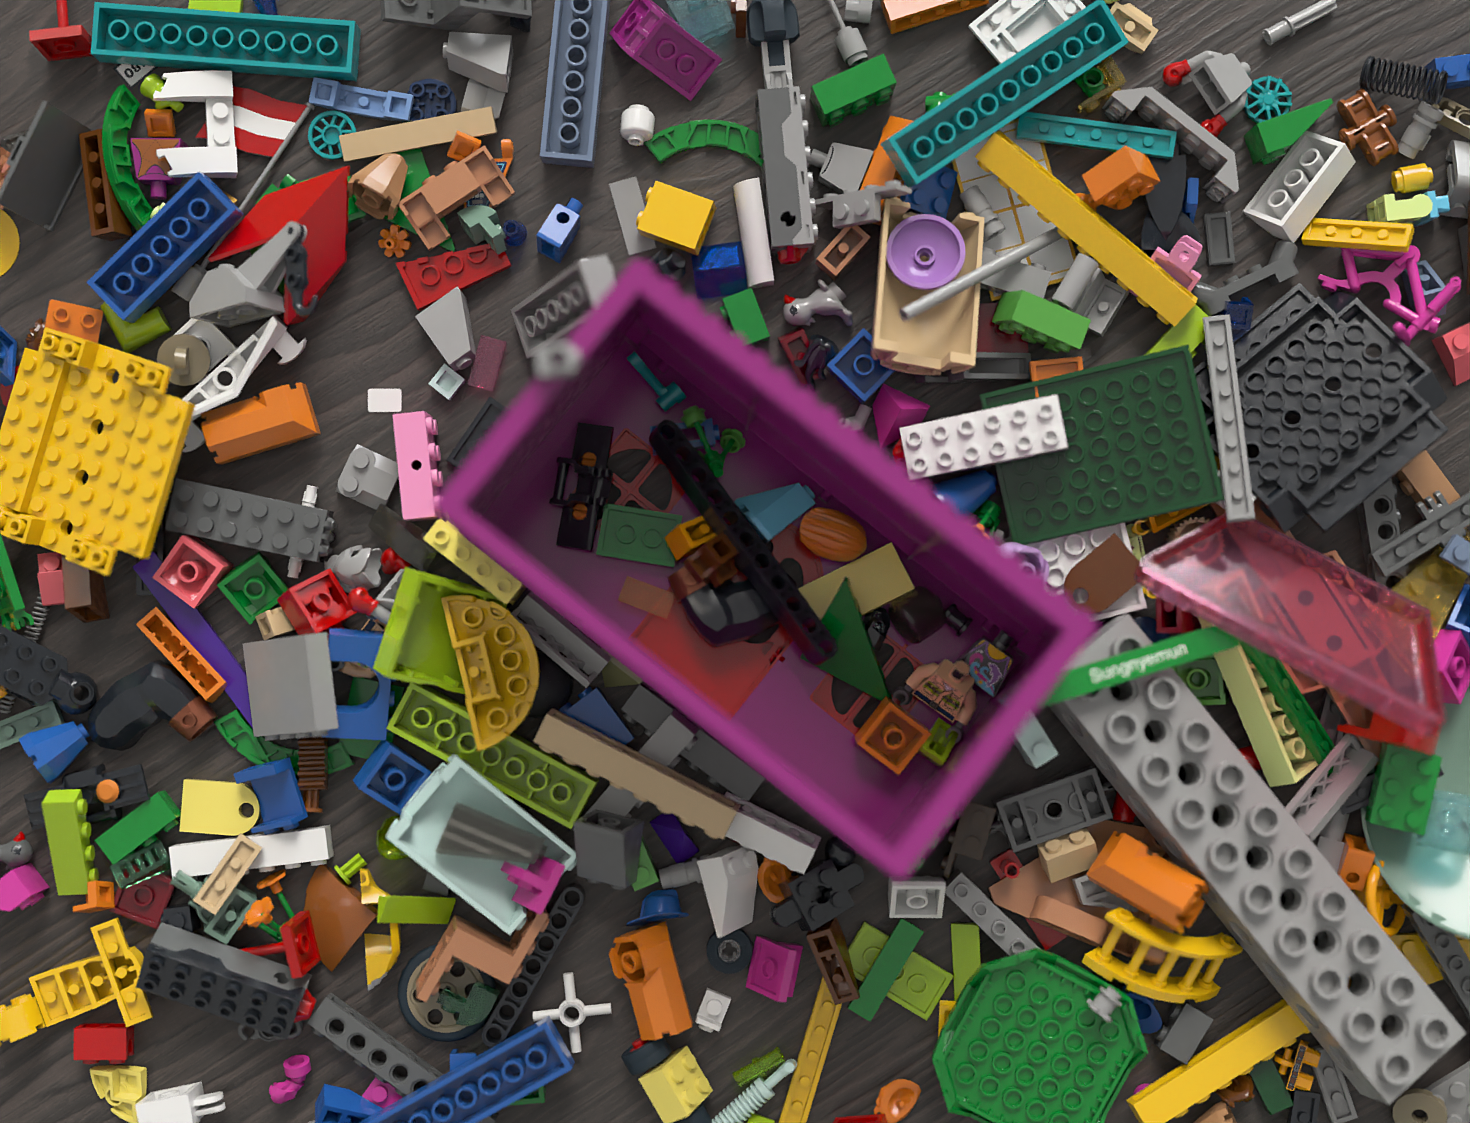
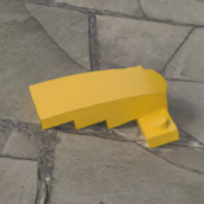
[29,917,154,1027]

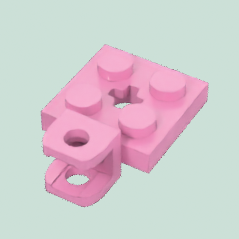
[1129,235,1202,297]

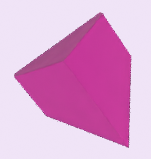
[872,384,930,448]

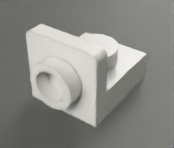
[695,988,731,1032]

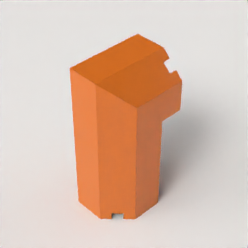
[201,382,321,465]
[1086,831,1209,934]
[609,921,693,1040]

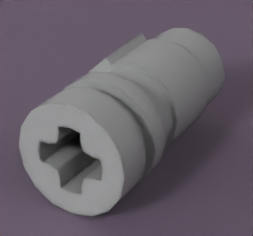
[1398,101,1445,159]
[960,185,1006,242]
[659,854,709,890]

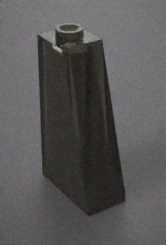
[435,802,547,864]

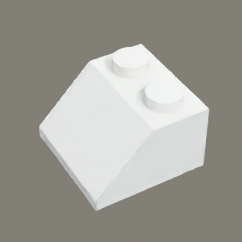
[888,876,946,918]

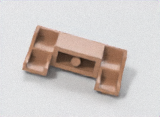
[398,145,515,251]

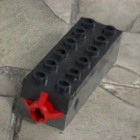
[136,922,316,1040]

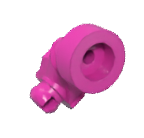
[269,1054,311,1104]

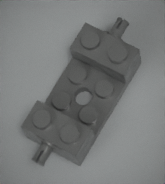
[989,765,1115,852]

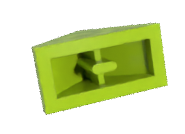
[918,718,958,766]

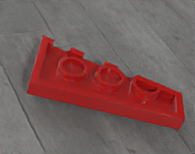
[395,244,512,311]

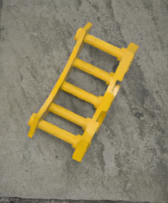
[1082,906,1243,1003]

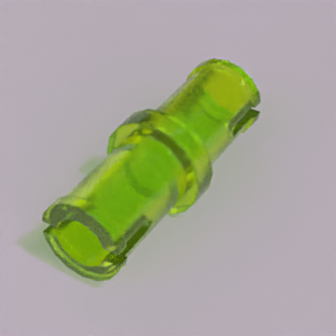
[732,1047,786,1088]

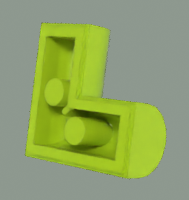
[100,302,172,353]

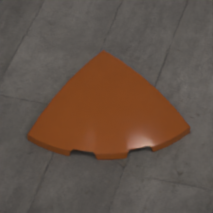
[303,864,378,972]

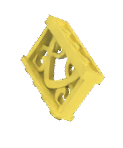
[424,519,527,605]

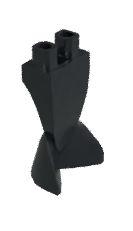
[1139,142,1201,255]

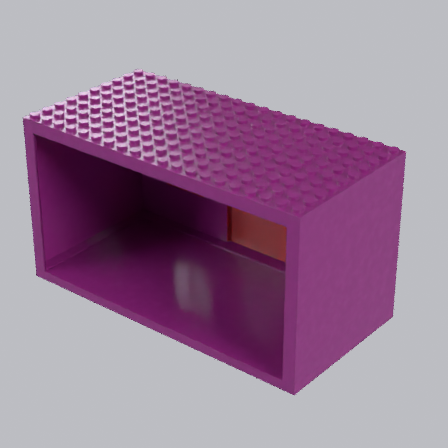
[432,258,1099,881]

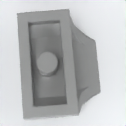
[461,79,506,119]

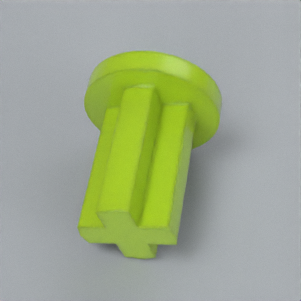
[334,853,367,885]

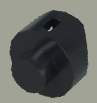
[648,248,686,283]

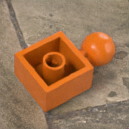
[1075,146,1161,211]

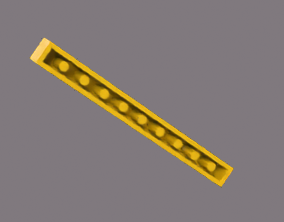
[975,130,1198,327]

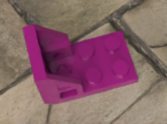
[609,0,722,101]

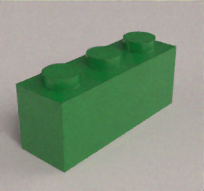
[95,790,181,865]

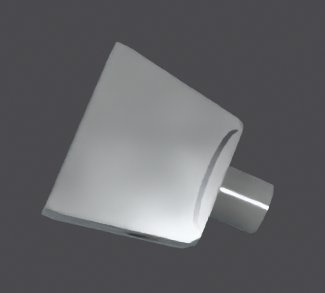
[809,142,874,194]

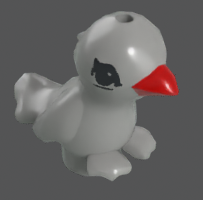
[783,279,853,326]

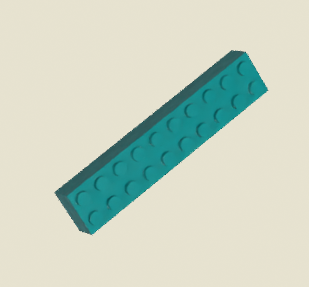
[881,0,1129,188]
[91,2,361,81]

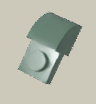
[457,205,507,255]

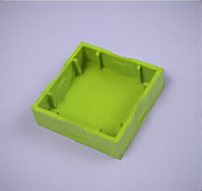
[373,567,507,695]

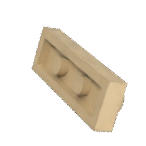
[193,833,263,915]

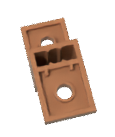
[416,907,549,1002]

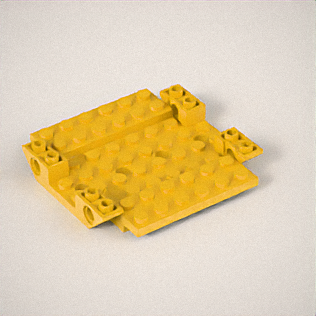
[0,327,196,575]

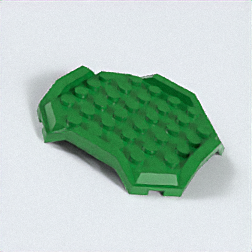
[932,948,1148,1123]

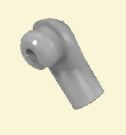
[840,404,872,431]

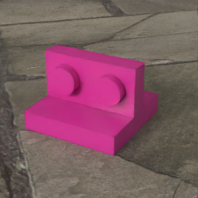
[500,852,566,915]
[746,936,803,1002]

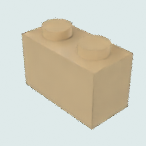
[1037,827,1098,883]

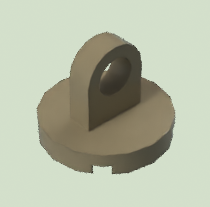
[157,333,211,386]

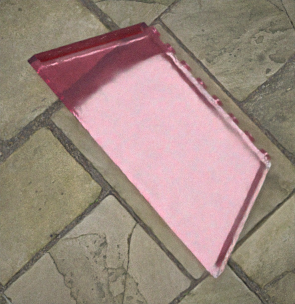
[1134,513,1446,736]

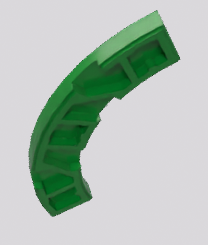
[102,84,153,231]
[644,119,764,167]

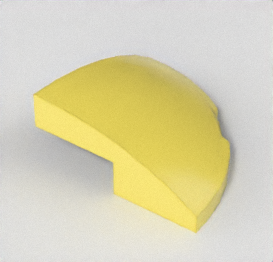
[90,1065,147,1123]

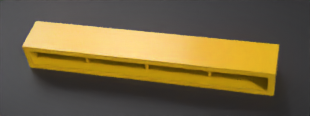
[1126,998,1310,1123]

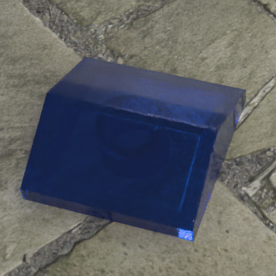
[691,241,748,300]

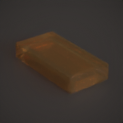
[618,576,675,619]

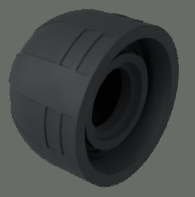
[527,650,573,718]

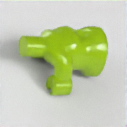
[140,73,184,112]

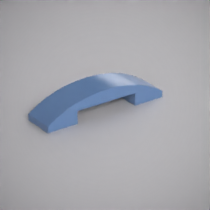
[309,77,414,121]

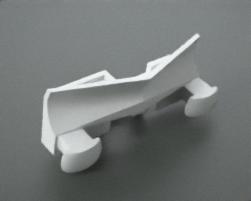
[174,315,307,453]

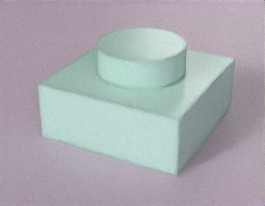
[428,363,466,400]

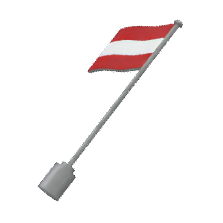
[171,87,315,302]

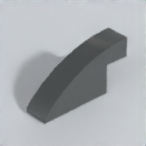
[915,352,1031,384]

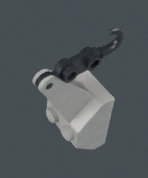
[189,221,318,328]

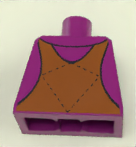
[131,138,187,199]

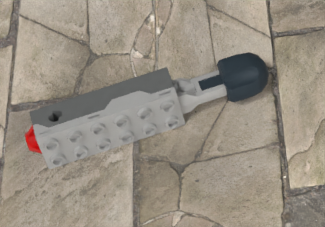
[746,0,818,264]

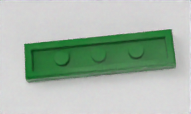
[847,918,924,1022]

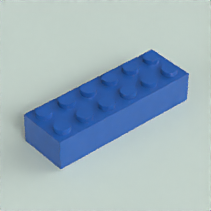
[86,172,244,323]

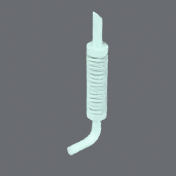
[712,1059,797,1123]

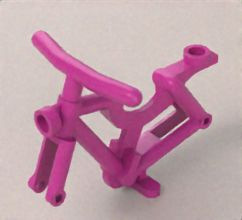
[1318,245,1461,347]

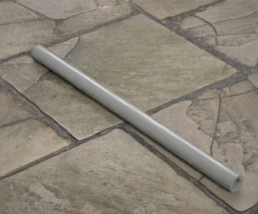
[899,227,1063,321]

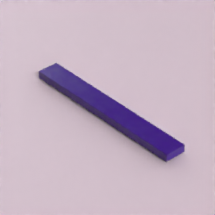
[133,551,253,728]

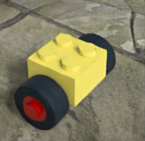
[621,1034,713,1123]

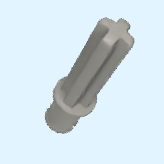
[1262,0,1337,45]

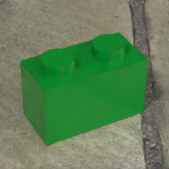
[719,288,770,348]

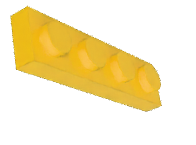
[1301,218,1414,252]

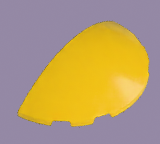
[441,595,539,752]

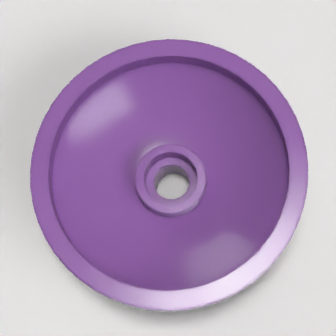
[886,214,965,290]

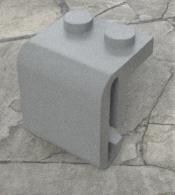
[1440,140,1470,219]
[1051,253,1129,337]

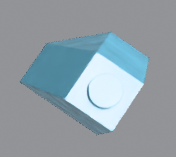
[734,483,815,544]

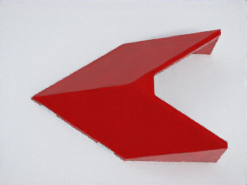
[207,165,350,325]

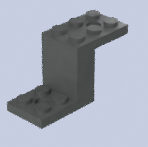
[380,0,532,31]

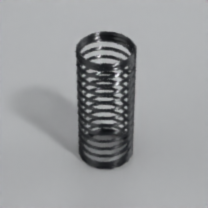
[1359,56,1448,105]

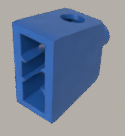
[537,198,583,264]

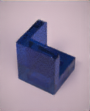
[1224,297,1254,330]

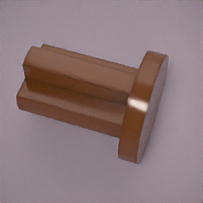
[303,790,323,813]

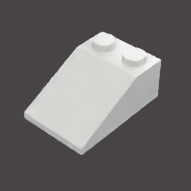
[697,845,758,938]

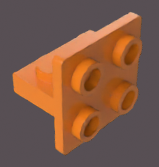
[43,299,103,343]

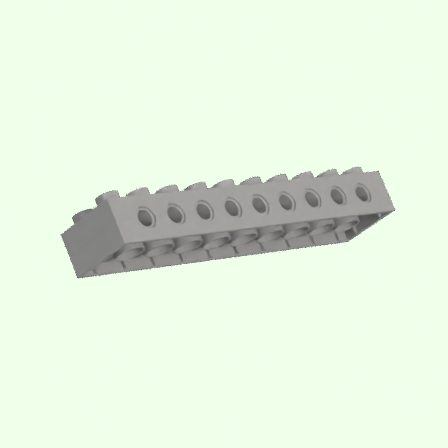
[1048,614,1466,1105]

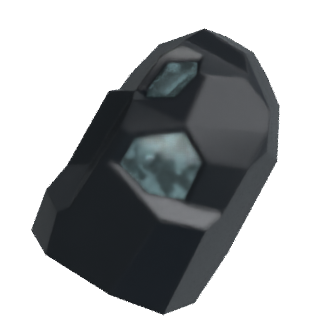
[863,607,890,651]

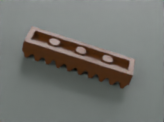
[298,736,328,791]

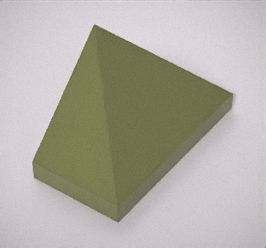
[601,648,643,688]

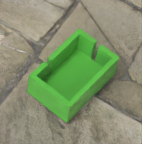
[992,290,1091,354]

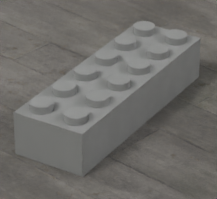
[511,255,615,359]

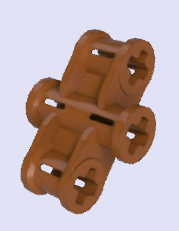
[1337,88,1399,166]

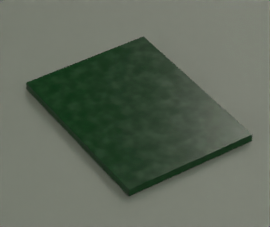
[980,345,1224,545]

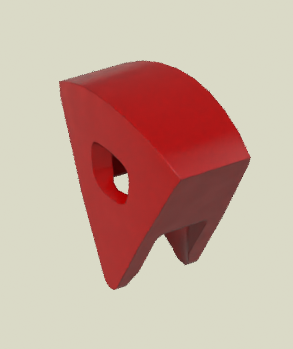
[1336,688,1445,755]

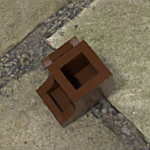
[683,531,739,588]

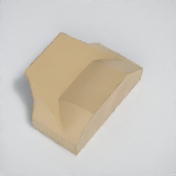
[1110,1,1159,54]

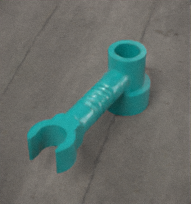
[627,351,687,412]

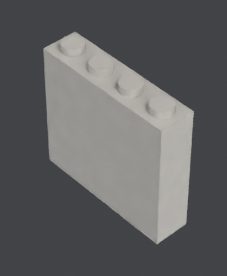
[243,632,338,741]

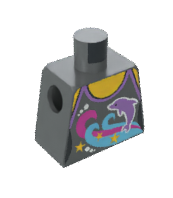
[953,630,1014,697]

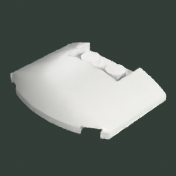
[968,0,1086,64]

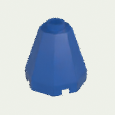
[19,721,90,784]

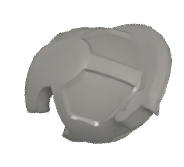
[324,545,382,593]

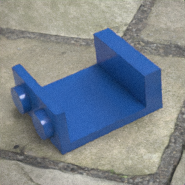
[234,757,308,835]

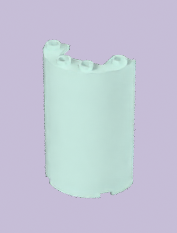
[386,754,577,935]

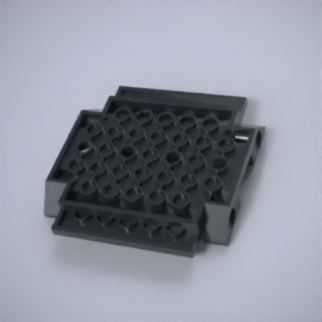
[1194,282,1448,534]

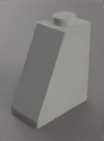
[443,32,513,93]
[415,286,476,372]

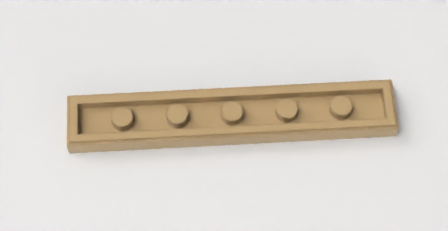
[339,106,497,162]

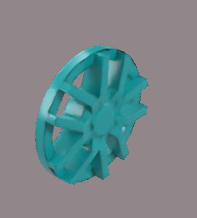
[1244,76,1292,123]
[308,111,357,160]

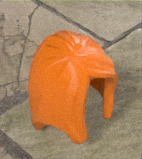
[799,507,867,562]

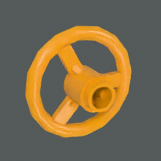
[1353,860,1406,938]

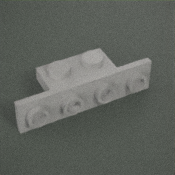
[815,181,912,229]

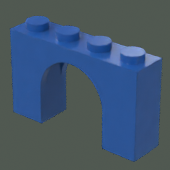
[322,628,396,740]

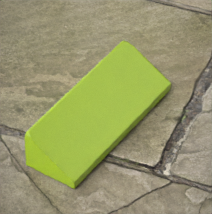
[377,896,456,924]
[951,922,981,1001]

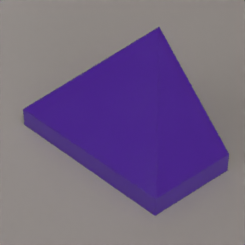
[649,812,700,863]

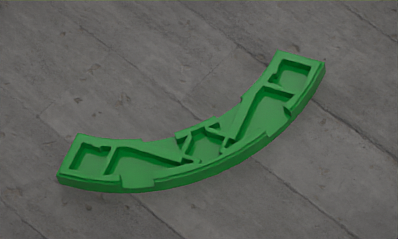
[214,709,355,776]

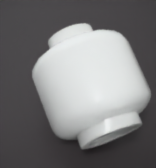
[620,104,655,146]

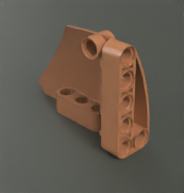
[988,820,1178,966]

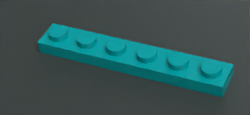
[1016,112,1177,160]

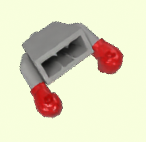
[1162,51,1252,138]
[347,547,422,625]

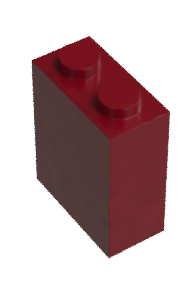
[1156,579,1203,633]

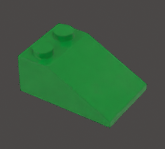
[1244,98,1333,166]

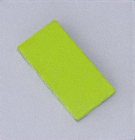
[848,921,954,1021]

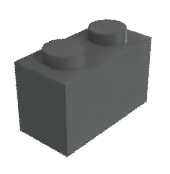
[1154,1001,1213,1065]

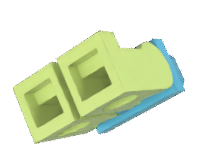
[1366,191,1450,227]

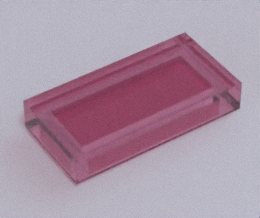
[467,335,507,392]

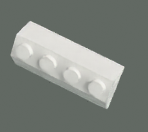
[1243,130,1356,243]

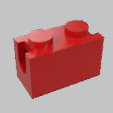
[74,1023,134,1064]

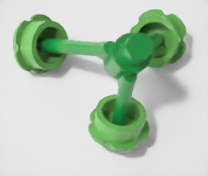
[681,406,745,477]

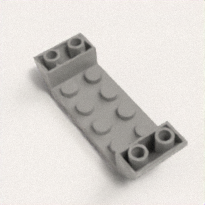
[1102,87,1239,204]

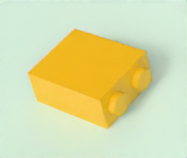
[636,181,717,256]

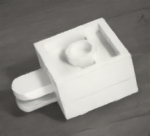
[135,1082,226,1123]

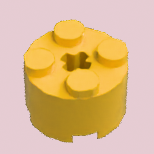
[0,994,46,1046]

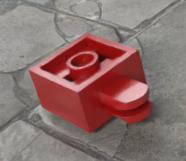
[277,568,357,639]

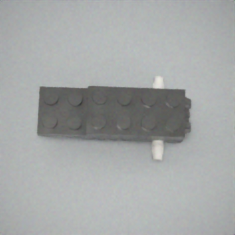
[165,478,338,578]

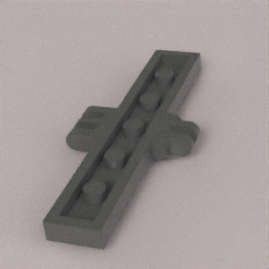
[1368,490,1470,577]

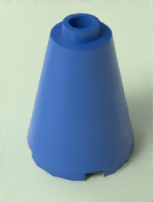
[929,470,997,519]

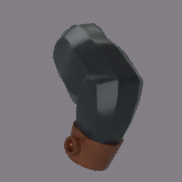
[668,566,798,647]
[88,660,218,751]

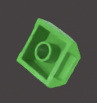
[1171,654,1229,705]

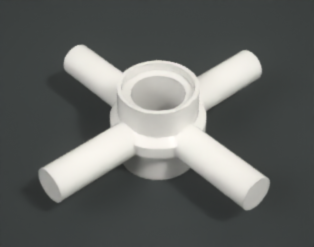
[533,972,612,1053]

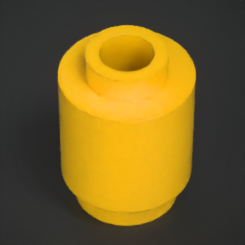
[1391,163,1433,194]

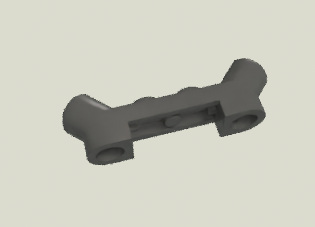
[1191,240,1299,317]

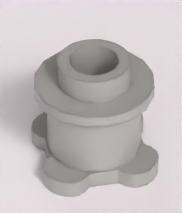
[1087,986,1122,1023]

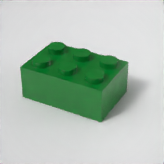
[810,53,897,127]
[1364,742,1442,836]

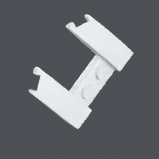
[153,71,238,178]

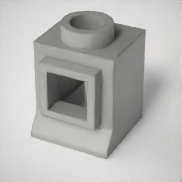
[535,342,581,381]

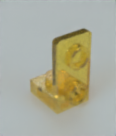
[1076,55,1127,114]

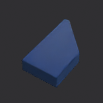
[1182,178,1199,223]

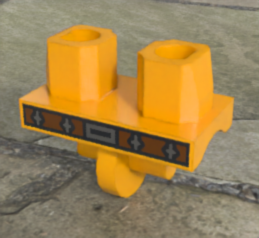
[1274,1040,1321,1091]

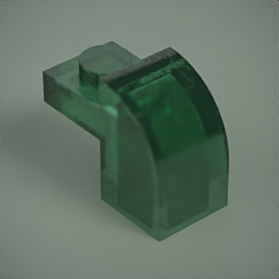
[437,980,500,1026]

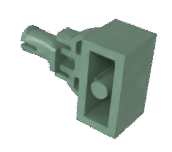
[170,869,257,945]

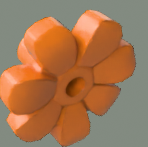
[378,224,411,258]

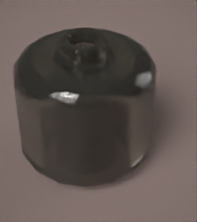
[888,586,946,644]

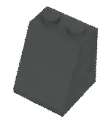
[574,809,644,890]

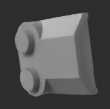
[336,444,399,513]

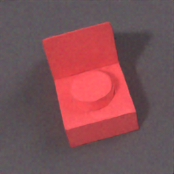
[37,552,65,606]

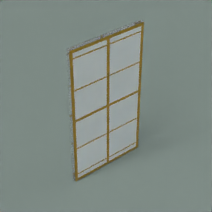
[951,118,1076,302]

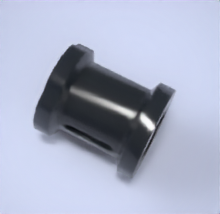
[938,602,973,637]

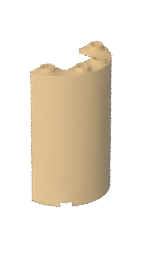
[871,197,985,375]

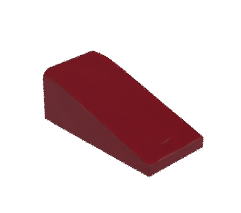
[778,327,825,386]

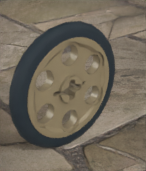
[398,944,496,1042]

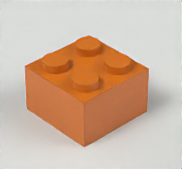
[854,696,931,775]

